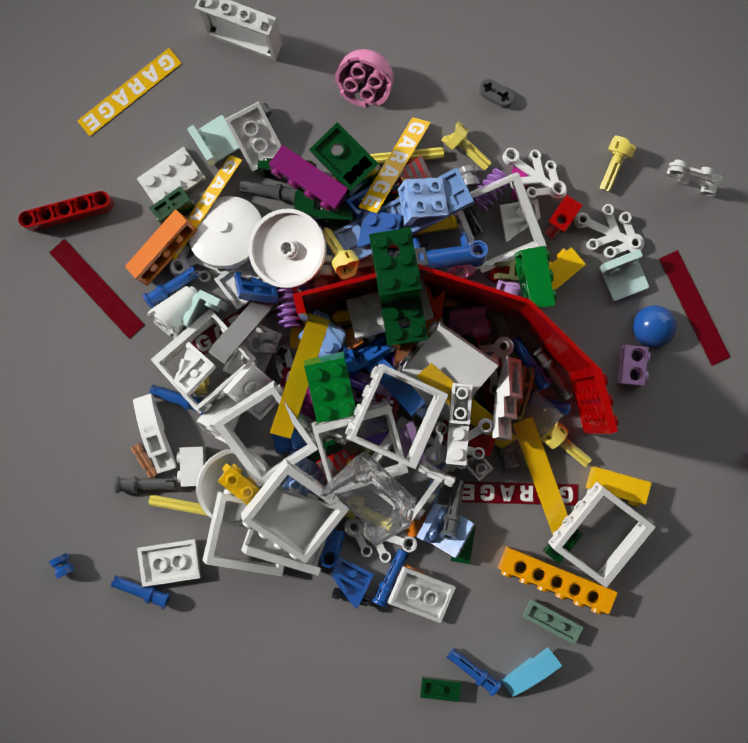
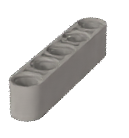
[209,301,276,364]

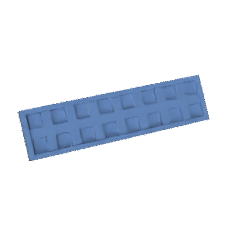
[326,167,475,274]

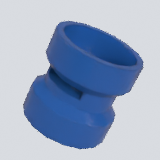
[49,553,75,579]

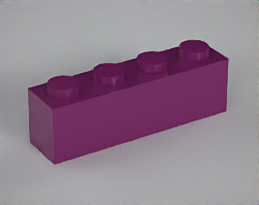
[269,145,348,212]

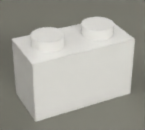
[177,446,206,487]

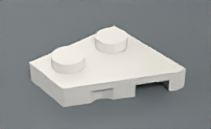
[499,199,541,242]
[174,342,216,396]

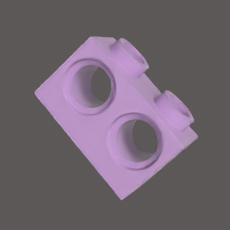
[617,345,651,386]

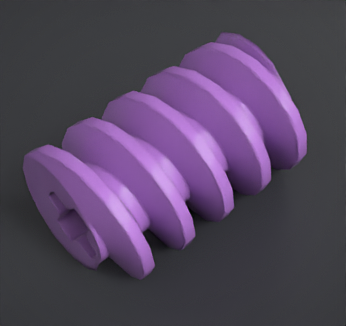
[473,168,509,212]
[276,288,302,328]

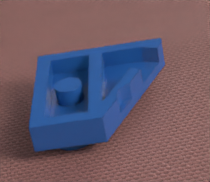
[357,210,403,248]
[234,271,278,303]
[330,557,374,609]

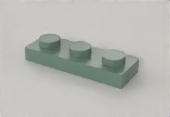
[522,599,584,645]

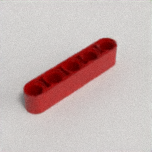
[18,191,114,231]

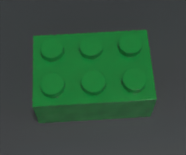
[514,246,557,308]
[304,352,356,423]

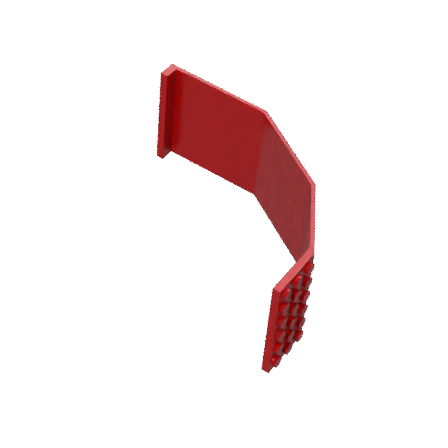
[293,264,619,434]

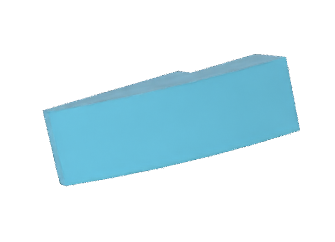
[501,647,562,697]

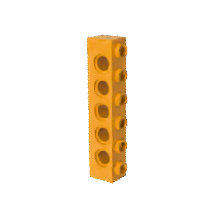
[498,546,618,615]

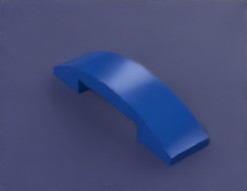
[344,326,407,372]
[364,358,426,417]

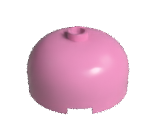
[335,49,394,108]

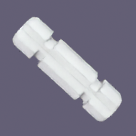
[418,462,456,487]

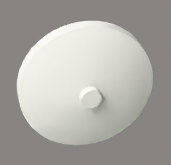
[189,196,262,269]
[248,209,326,288]
[196,449,270,526]

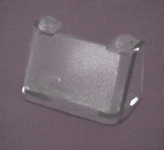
[320,452,415,546]

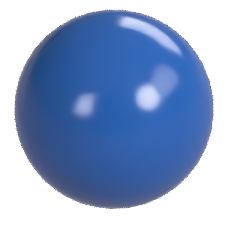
[632,305,677,348]

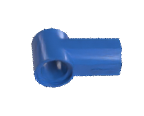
[320,529,346,568]

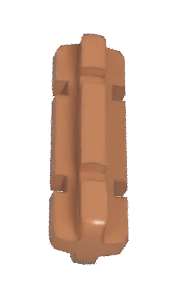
[131,443,159,478]

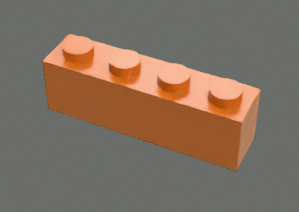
[125,209,198,287]

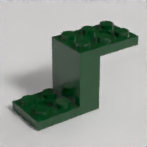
[309,122,399,206]
[257,158,353,227]
[369,227,428,347]

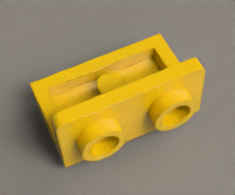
[218,463,260,505]

